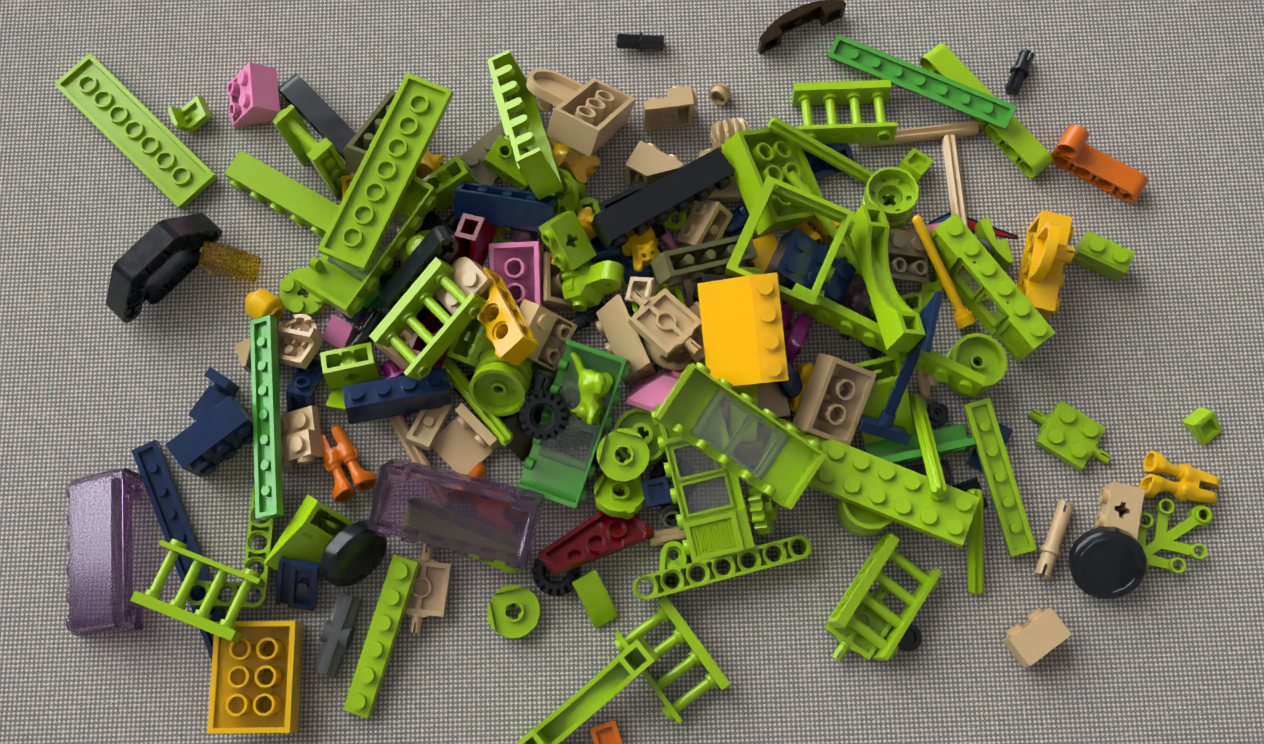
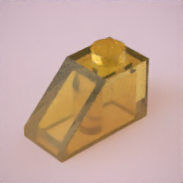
[198,241,261,282]

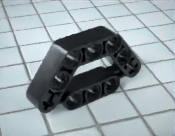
[106,213,222,323]

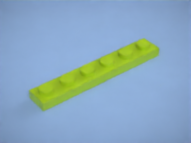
[963,397,1037,557]
[343,554,421,719]

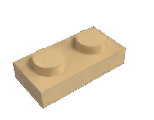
[406,404,453,451]

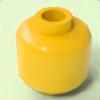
[245,288,284,322]

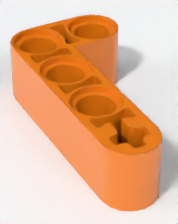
[1051,125,1148,203]

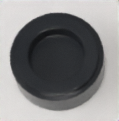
[898,624,922,651]

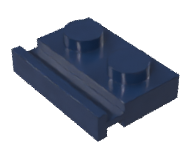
[276,556,320,611]

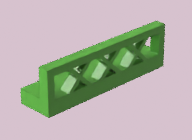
[863,423,976,465]

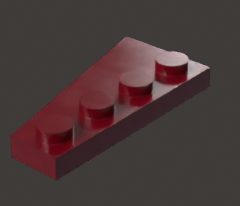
[538,511,654,577]

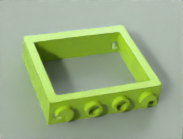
[724,175,855,311]

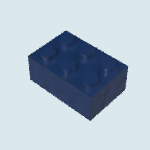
[764,228,856,305]
[165,396,253,478]

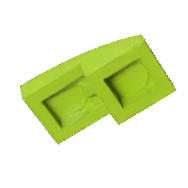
[974,218,1014,270]
[571,569,618,629]

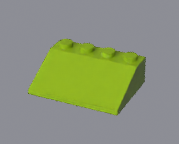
[721,125,824,235]

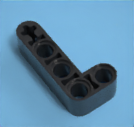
[380,226,459,324]

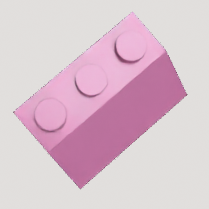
[489,241,545,307]

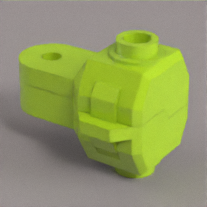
[562,259,624,312]

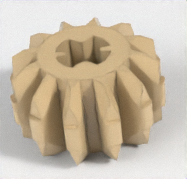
[710,118,751,151]

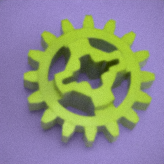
[745,485,779,535]

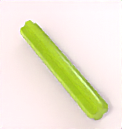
[967,489,984,594]

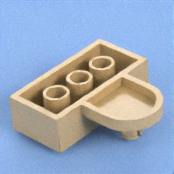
[526,69,636,157]

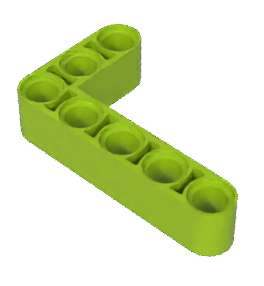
[187,485,275,610]

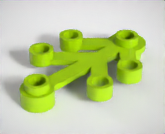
[1137,498,1213,574]

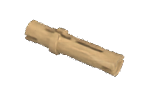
[1034,500,1075,579]

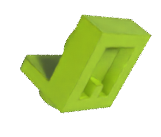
[898,148,934,183]

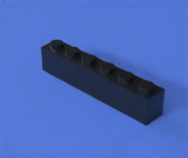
[591,147,735,250]

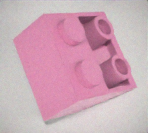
[227,62,280,127]

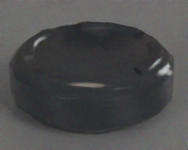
[320,520,387,587]
[1068,526,1147,599]

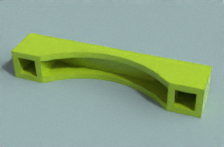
[850,205,926,352]
[516,636,660,744]

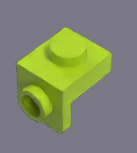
[167,95,212,133]

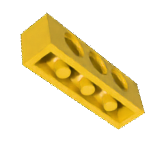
[477,267,540,366]

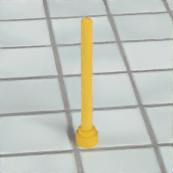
[912,215,976,329]

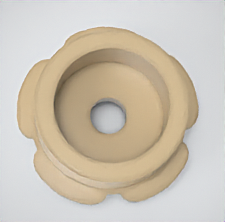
[709,83,732,106]

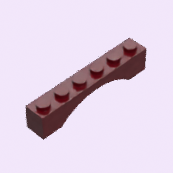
[408,213,497,369]

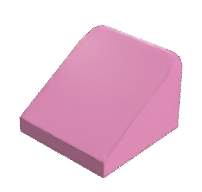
[322,315,357,349]

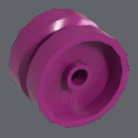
[781,303,814,363]

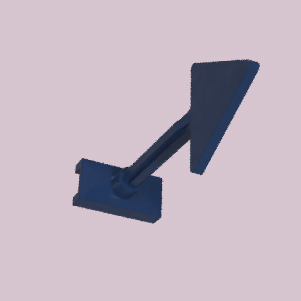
[858,291,943,446]

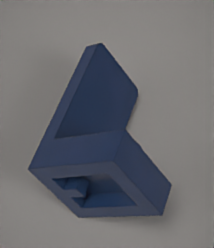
[286,359,323,412]
[189,367,240,420]

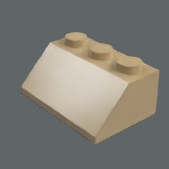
[595,294,656,385]
[793,353,877,446]

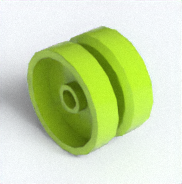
[945,333,1008,397]
[469,349,533,416]
[613,407,666,469]
[835,498,892,537]

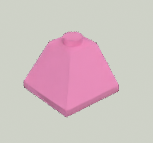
[626,368,684,412]

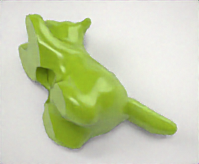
[569,352,614,426]

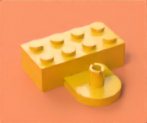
[1016,210,1075,320]

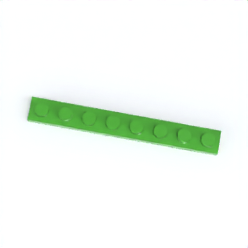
[827,34,1017,131]
[250,315,284,520]

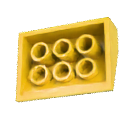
[697,272,789,386]
[207,621,304,734]

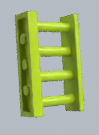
[791,80,898,144]
[272,104,350,200]
[369,257,487,381]
[827,533,942,661]
[130,539,266,644]
[613,595,731,724]

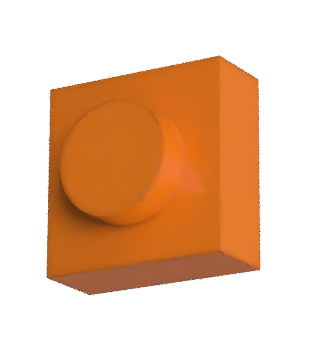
[589,719,623,744]

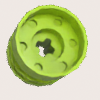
[861,167,919,230]

